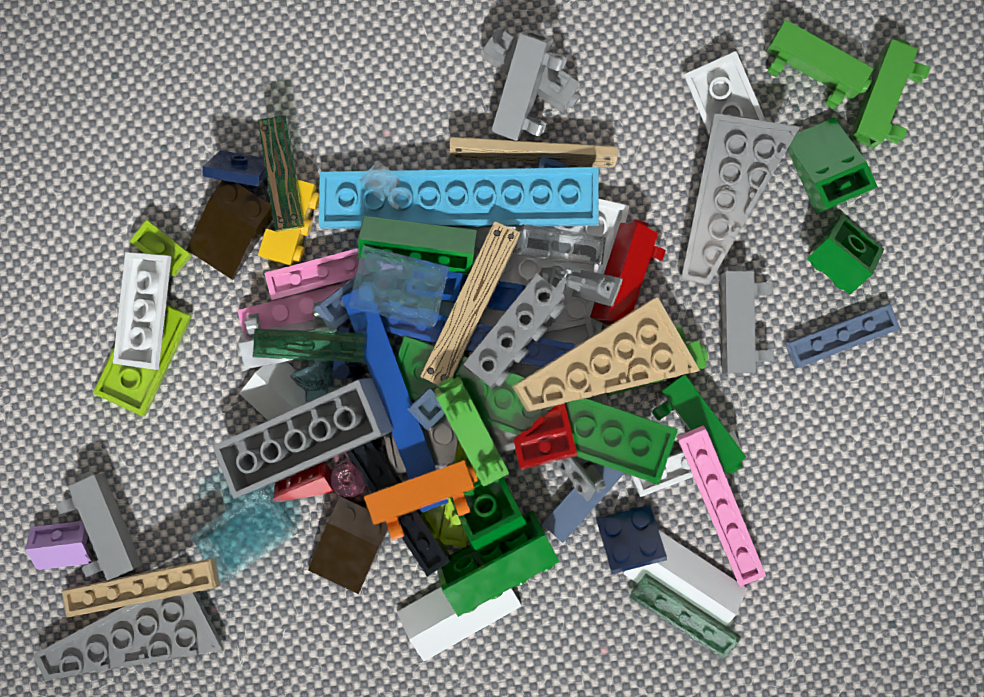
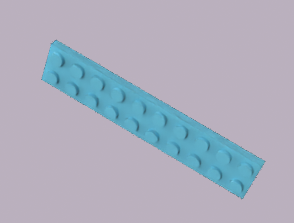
[319,167,599,229]

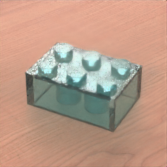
[348,246,449,327]
[190,486,299,584]

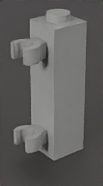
[482,28,581,113]
[491,30,568,141]
[720,266,774,374]
[238,301,348,369]
[56,471,142,581]

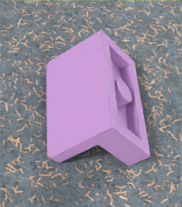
[25,521,93,570]

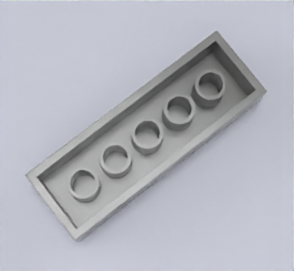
[212,378,393,499]

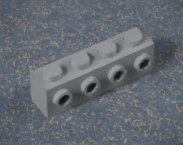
[463,274,565,389]

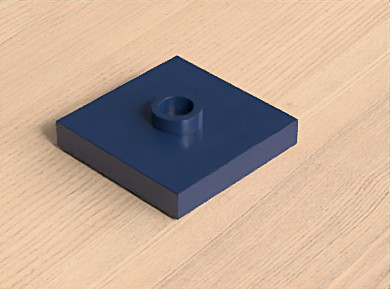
[202,150,274,186]

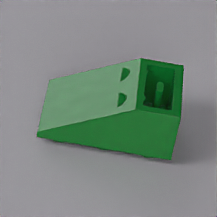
[787,117,878,215]

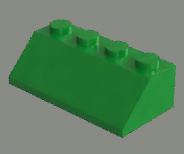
[437,510,560,617]

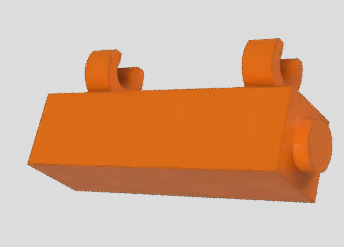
[364,460,478,540]

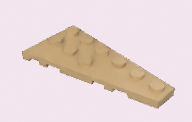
[512,297,700,411]

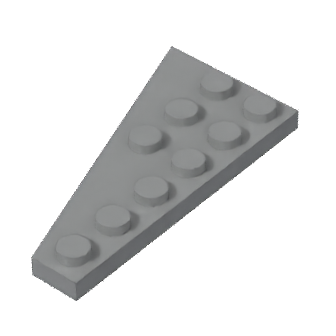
[681,113,800,285]
[33,592,225,680]

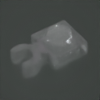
[360,160,411,211]

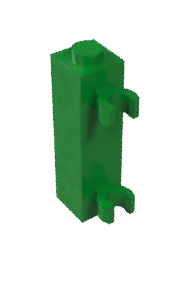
[651,374,747,475]

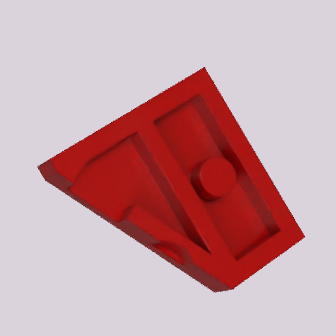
[514,403,578,470]

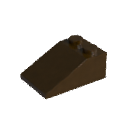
[186,180,276,280]
[308,494,389,594]

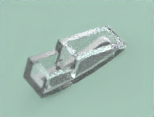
[512,224,606,265]

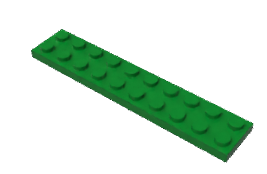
[396,336,678,485]

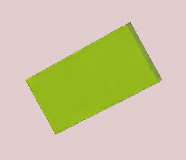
[93,304,193,417]

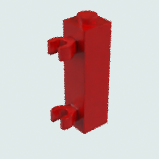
[590,219,666,326]

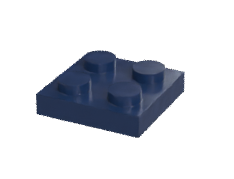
[596,505,667,574]

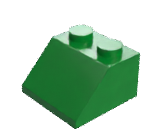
[807,214,885,295]
[450,477,529,554]

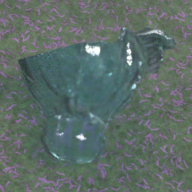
[290,352,335,403]

